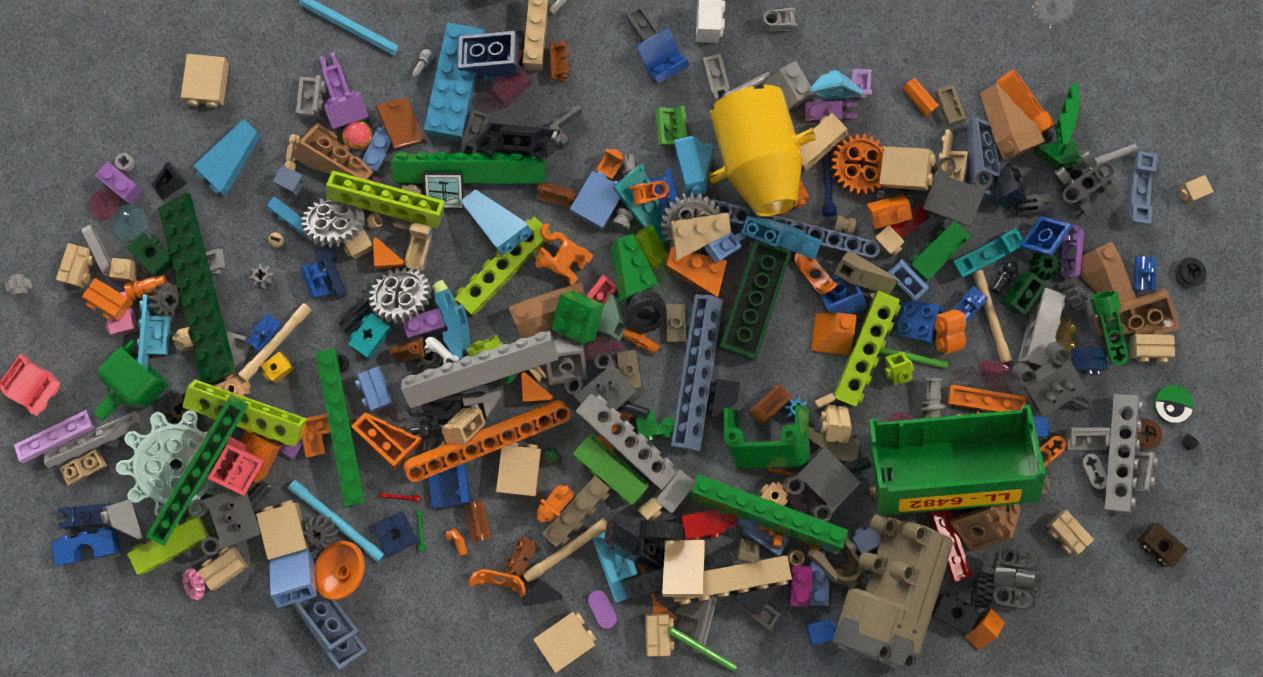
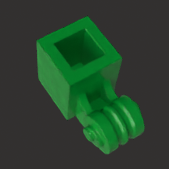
[635,412,675,441]

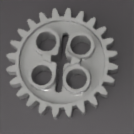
[661,193,721,252]
[301,199,365,248]
[369,267,432,324]

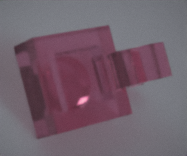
[588,336,622,357]

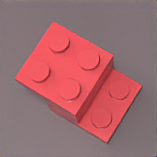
[0,353,60,416]
[192,427,264,496]

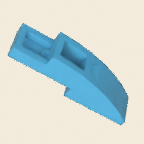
[741,215,822,260]
[434,289,470,362]

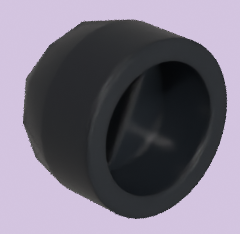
[1182,433,1200,450]

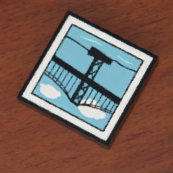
[424,171,464,209]

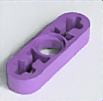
[1060,224,1084,279]

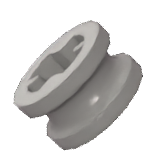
[115,153,135,172]

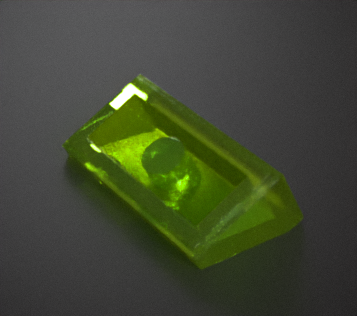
[635,225,669,269]

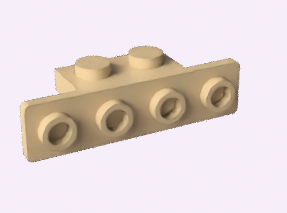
[936,130,970,182]

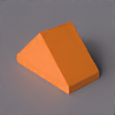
[373,237,405,270]
[521,372,554,403]
[964,608,1005,650]

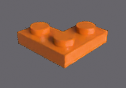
[302,414,330,458]

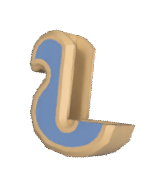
[405,223,432,271]

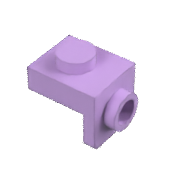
[851,69,872,98]

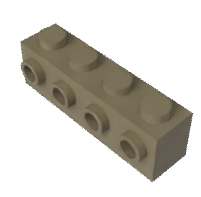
[542,475,610,547]

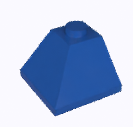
[1020,216,1072,256]
[820,275,868,315]

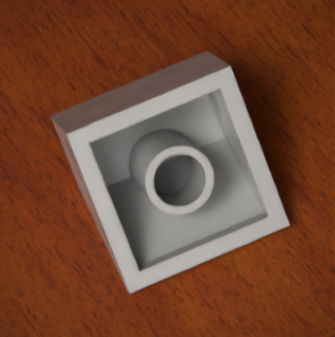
[761,61,814,111]
[546,338,588,385]
[100,500,142,539]

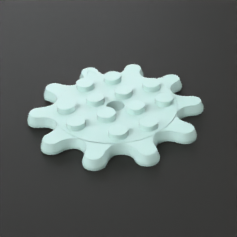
[116,411,226,516]

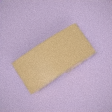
[59,449,107,486]
[637,497,662,521]

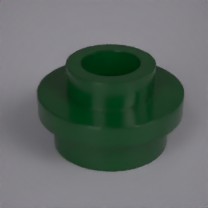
[543,447,561,466]

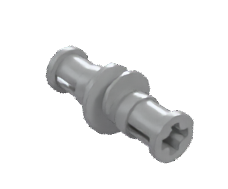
[921,378,946,418]

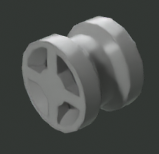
[612,208,634,230]

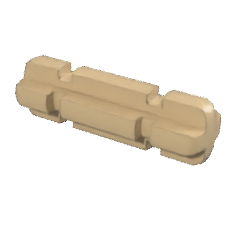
[284,134,301,171]

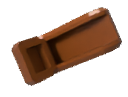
[749,384,791,426]

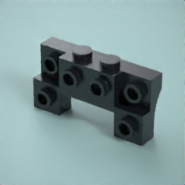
[476,123,561,159]

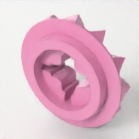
[182,569,205,600]

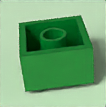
[552,290,604,344]

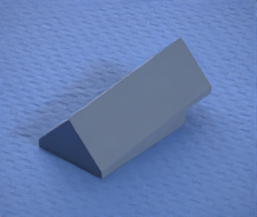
[966,117,1002,199]
[293,590,368,671]

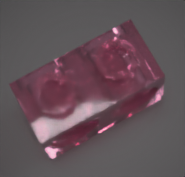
[491,65,532,109]

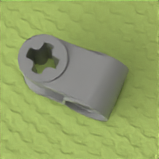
[761,8,798,32]

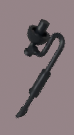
[407,391,485,440]

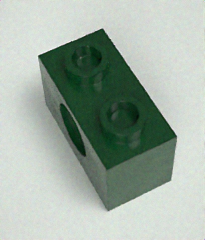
[127,232,172,276]
[1001,272,1047,315]

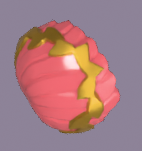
[342,120,373,151]

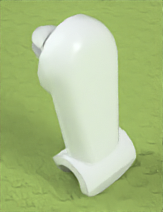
[424,337,459,364]

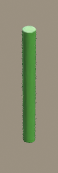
[878,347,948,369]
[668,626,737,672]

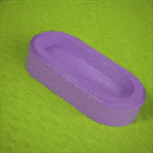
[588,590,617,628]

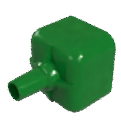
[93,340,170,421]

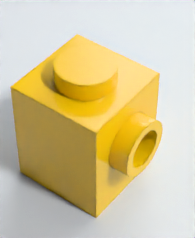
[261,352,294,383]

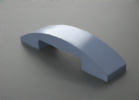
[1129,151,1157,225]

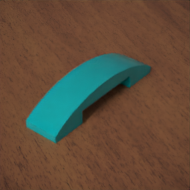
[952,228,1023,278]

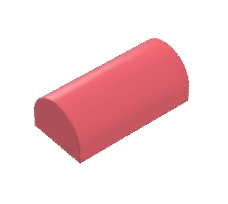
[586,275,617,304]

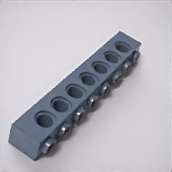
[671,295,724,451]

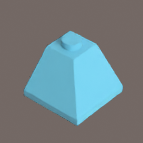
[811,70,863,100]

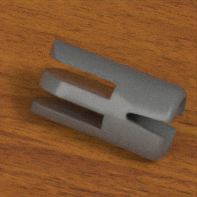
[1016,193,1053,215]

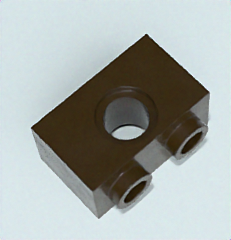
[1137,523,1188,567]

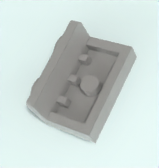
[296,75,326,117]
[1125,451,1158,493]

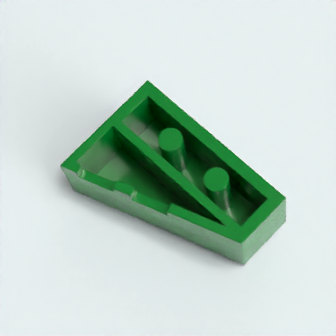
[909,220,971,282]
[610,234,658,304]

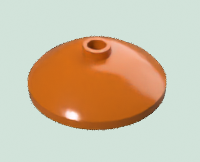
[315,541,365,600]

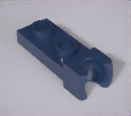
[315,244,348,299]
[58,503,115,528]

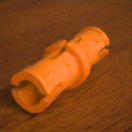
[622,326,660,355]

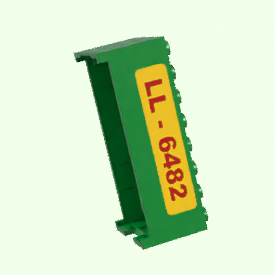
[868,405,1046,516]

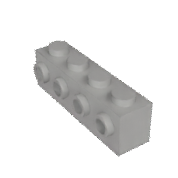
[1018,288,1066,369]

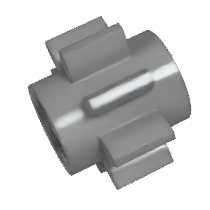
[249,264,275,289]
[5,274,32,297]

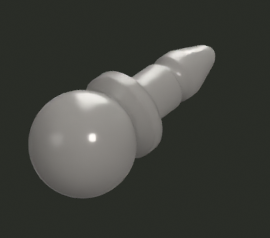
[412,49,434,77]

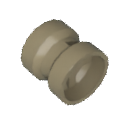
[833,215,856,235]

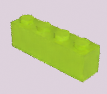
[127,516,215,575]

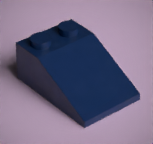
[458,31,520,77]

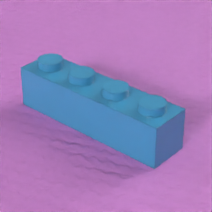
[267,197,305,235]

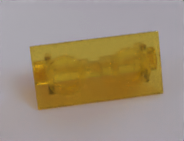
[1056,317,1076,358]

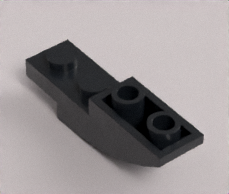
[604,522,665,570]

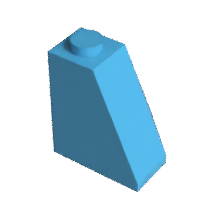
[674,136,714,198]

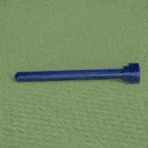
[822,151,837,217]

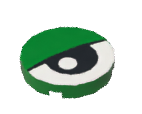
[1153,385,1193,423]

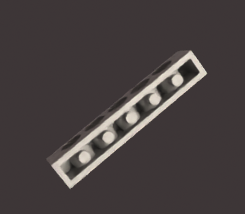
[575,394,677,490]
[1105,394,1143,514]

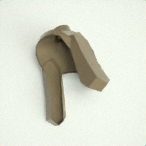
[807,533,862,590]

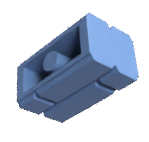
[888,259,929,301]
[355,367,394,412]

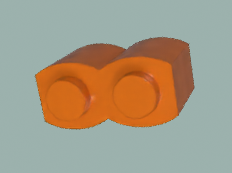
[935,309,966,355]

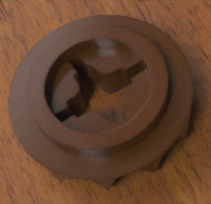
[1130,419,1162,450]

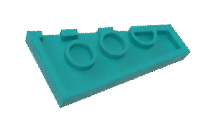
[612,163,666,247]

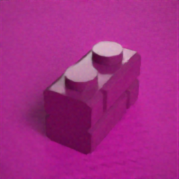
[788,566,812,607]

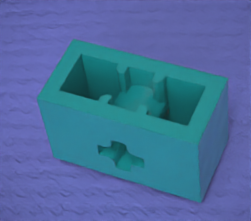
[348,313,392,359]

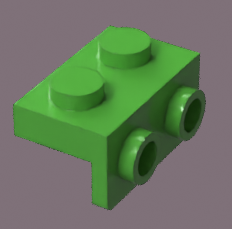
[656,106,688,147]

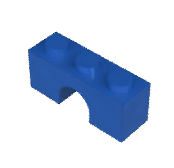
[52,527,121,566]

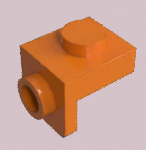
[596,148,624,181]

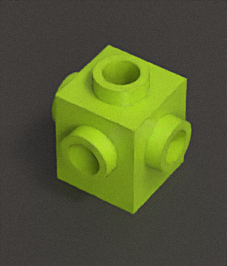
[884,351,914,385]

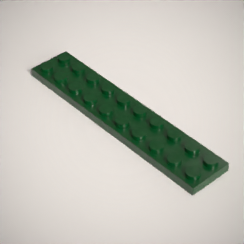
[158,193,237,385]

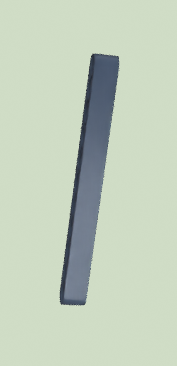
[679,193,880,261]

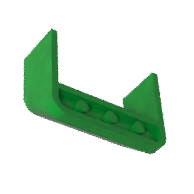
[724,405,810,468]

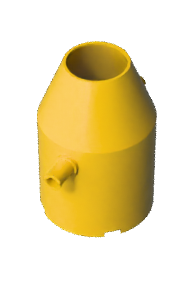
[709,85,816,217]

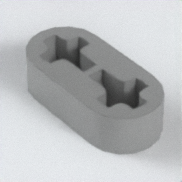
[1080,454,1107,490]

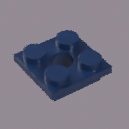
[372,511,419,558]

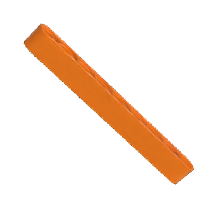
[403,400,571,482]

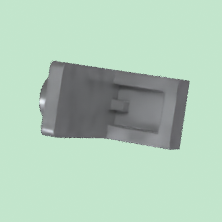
[549,105,582,149]

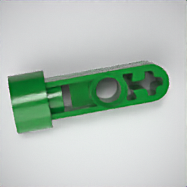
[1090,291,1128,365]

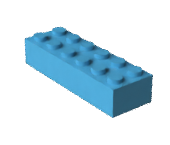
[424,22,485,142]

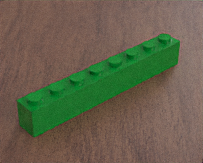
[392,152,546,184]
[315,348,366,507]
[146,394,248,546]
[689,474,848,554]

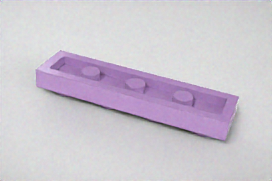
[14,410,95,463]

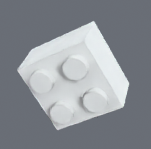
[696,0,725,43]

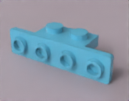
[136,295,171,370]
[592,532,637,603]

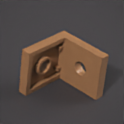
[950,504,1021,552]

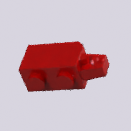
[681,509,738,540]

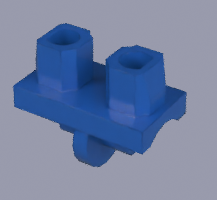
[1134,256,1157,292]
[300,262,332,299]
[953,286,988,324]
[246,313,283,351]

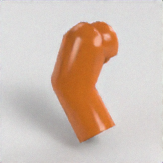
[445,528,468,556]

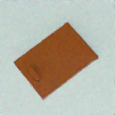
[376,97,426,149]

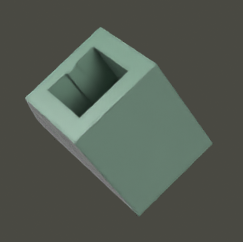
[597,294,628,342]

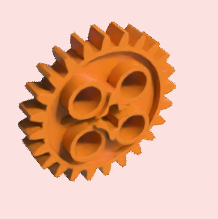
[830,134,885,195]

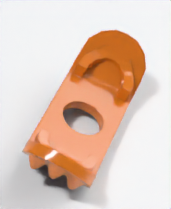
[793,252,837,294]
[468,569,526,597]

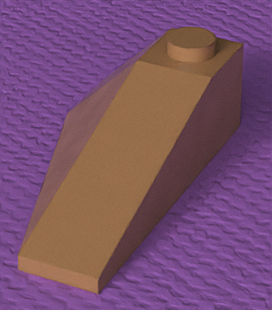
[980,84,1045,160]
[293,123,373,180]
[1074,242,1136,304]
[509,282,586,338]
[1092,288,1180,335]

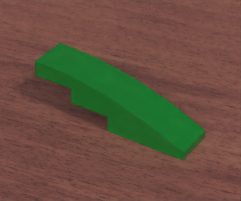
[1055,84,1079,156]

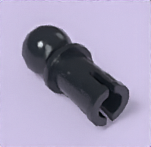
[990,261,1018,295]

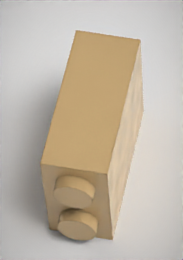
[181,54,229,108]
[879,146,936,191]
[496,443,542,497]
[256,500,310,560]
[533,611,596,673]

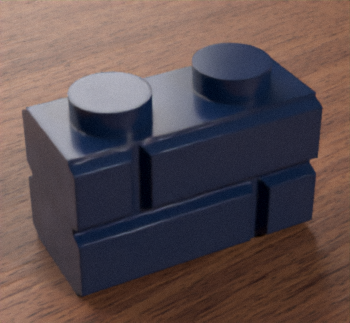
[1071,346,1108,376]

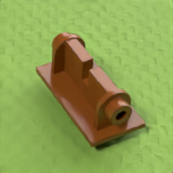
[549,41,570,82]
[536,182,577,208]
[389,338,424,363]
[464,500,491,543]
[505,536,537,577]

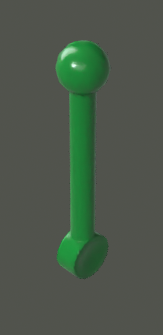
[415,510,426,551]

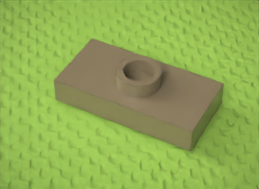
[935,85,967,126]
[666,304,686,343]
[616,350,642,389]
[738,538,759,563]

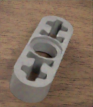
[82,224,111,277]

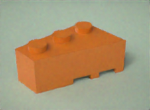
[666,247,727,298]
[351,413,422,471]

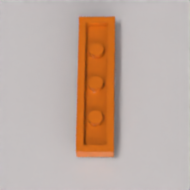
[947,384,1027,412]

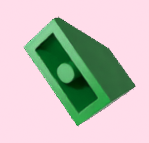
[1034,140,1080,171]

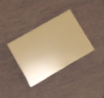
[662,540,705,597]

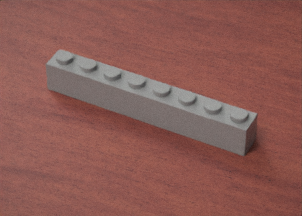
[401,331,559,408]

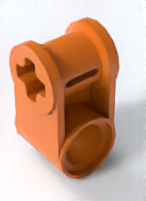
[629,181,669,205]

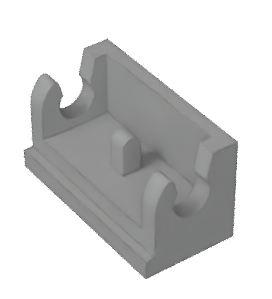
[227,331,251,376]
[1066,428,1110,450]
[653,468,695,513]

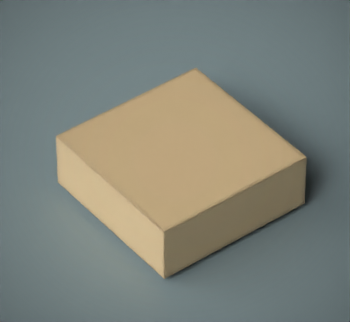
[813,393,835,409]

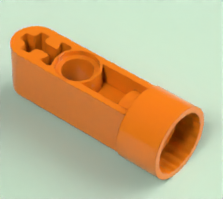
[997,69,1056,134]

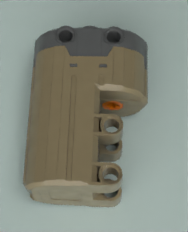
[832,514,954,672]

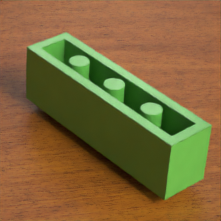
[573,433,650,505]

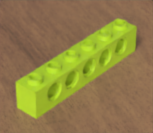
[326,170,444,229]
[455,216,551,317]
[834,291,901,407]
[183,380,307,447]

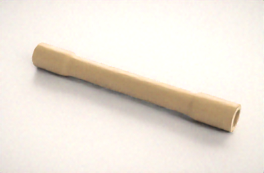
[972,270,1012,364]
[238,303,312,382]
[523,519,607,583]

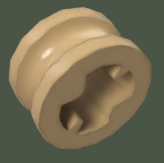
[529,366,547,382]

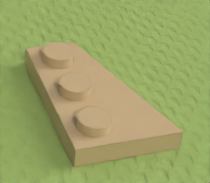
[671,213,731,260]

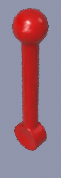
[379,493,420,502]

